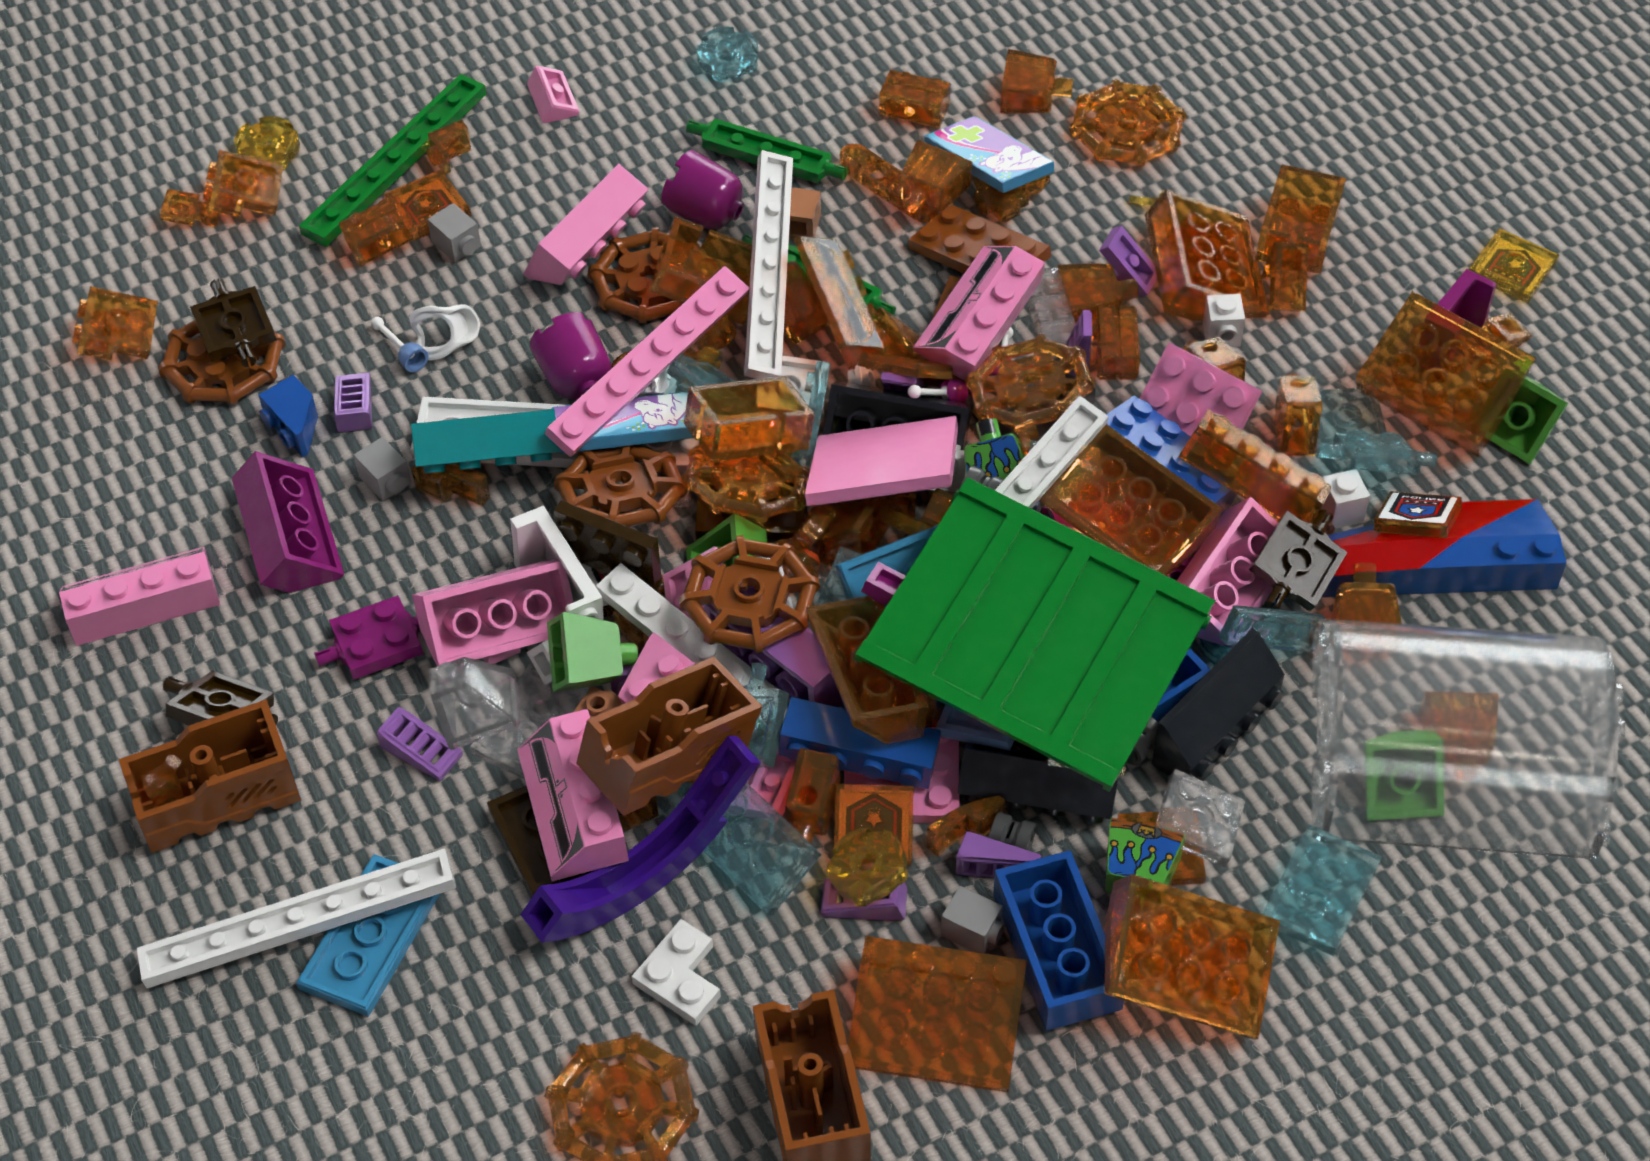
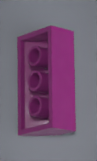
[232,451,344,593]

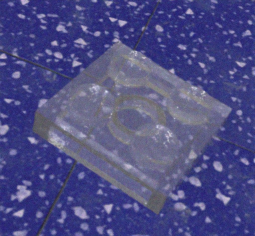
[1155,769,1245,867]

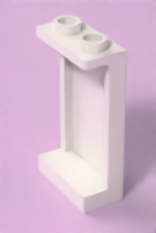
[510,505,603,620]

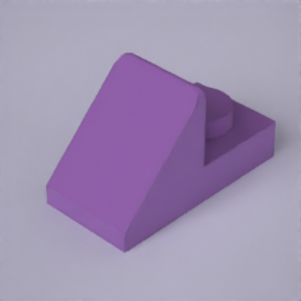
[1099,225,1161,297]

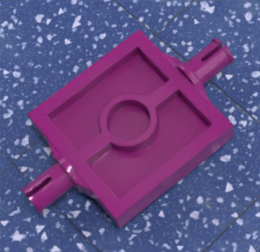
[314,595,423,680]

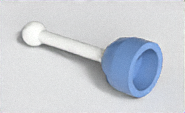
[370,317,429,372]

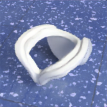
[409,304,480,360]

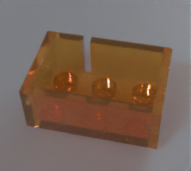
[1256,164,1346,274]
[649,216,752,325]
[684,376,815,462]

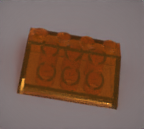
[1144,189,1270,321]
[1356,291,1536,458]
[1039,424,1223,576]
[1105,874,1280,1040]
[848,936,1027,1093]

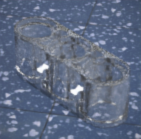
[1027,267,1075,351]

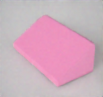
[527,66,579,123]

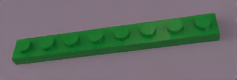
[299,74,487,247]

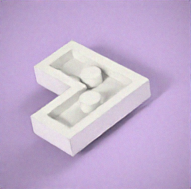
[631,919,721,1026]

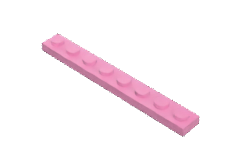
[544,266,750,458]

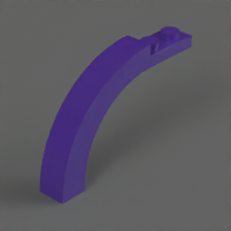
[520,736,761,943]

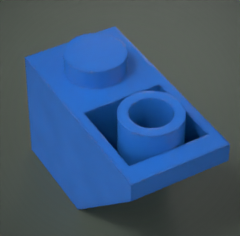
[258,375,318,458]

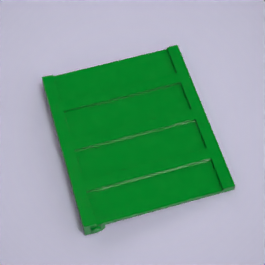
[854,477,1215,792]

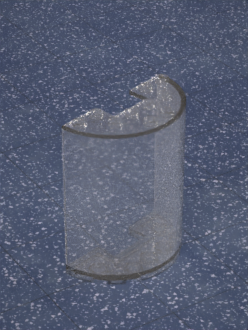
[1311,618,1625,859]

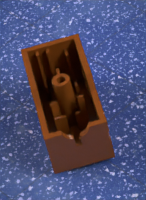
[576,656,762,816]
[119,699,301,853]
[753,989,871,1161]

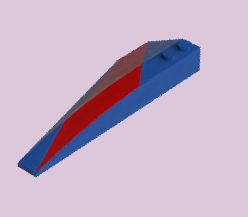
[1268,499,1567,599]

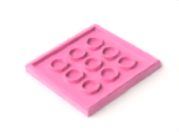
[805,416,958,506]

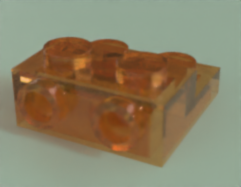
[202,150,283,217]
[72,286,158,361]

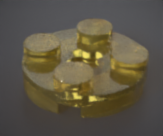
[234,116,300,172]
[827,827,908,907]

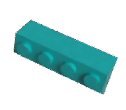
[411,409,559,473]

